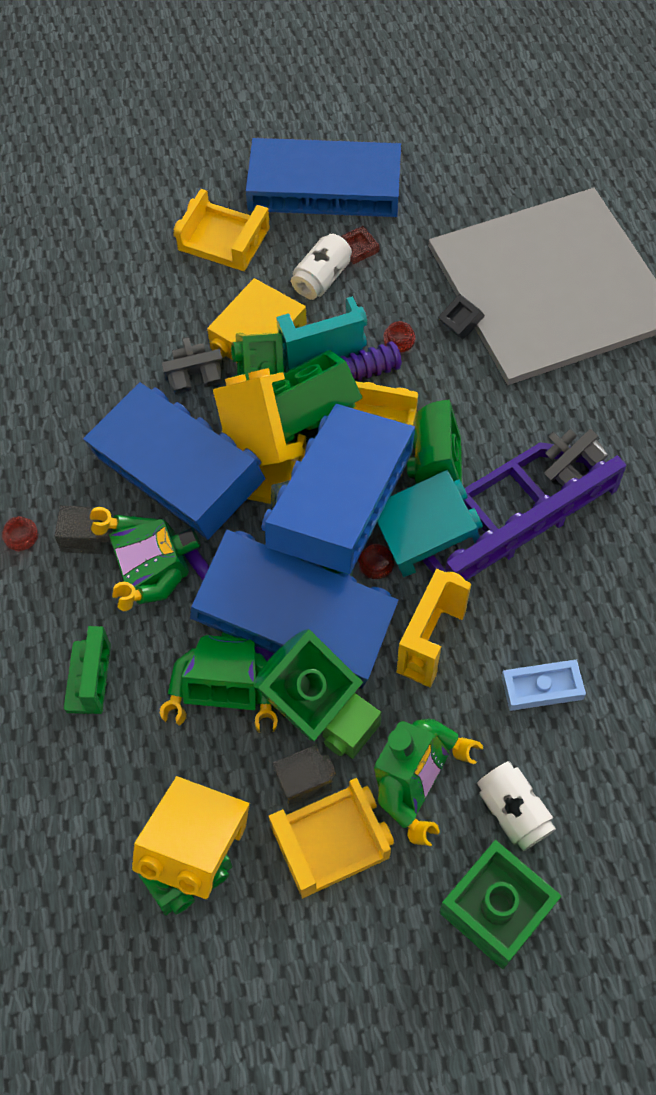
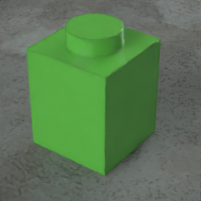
[323,693,382,759]

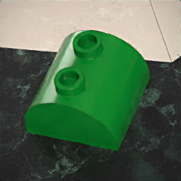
[407,399,462,484]
[253,629,363,741]

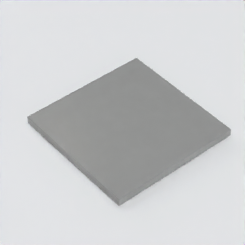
[428,188,656,385]

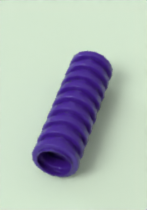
[340,341,402,382]

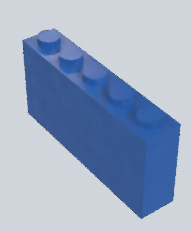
[246,138,401,217]
[83,382,266,540]
[262,404,415,575]
[190,529,398,689]

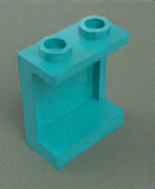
[276,296,367,372]
[377,470,483,577]

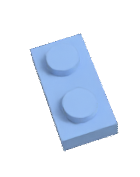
[501,659,586,711]

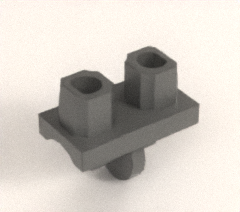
[162,337,222,394]
[544,429,608,486]

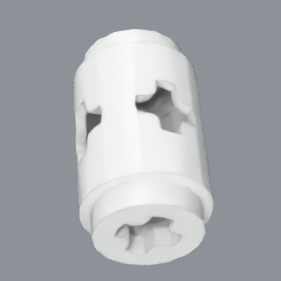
[291,234,352,300]
[477,762,556,851]

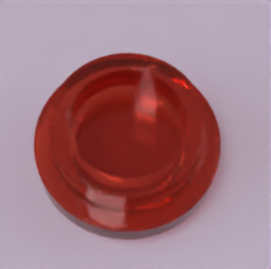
[383,321,416,353]
[2,516,38,551]
[359,544,394,579]

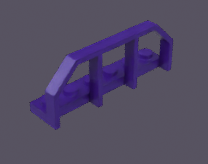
[423,442,627,580]

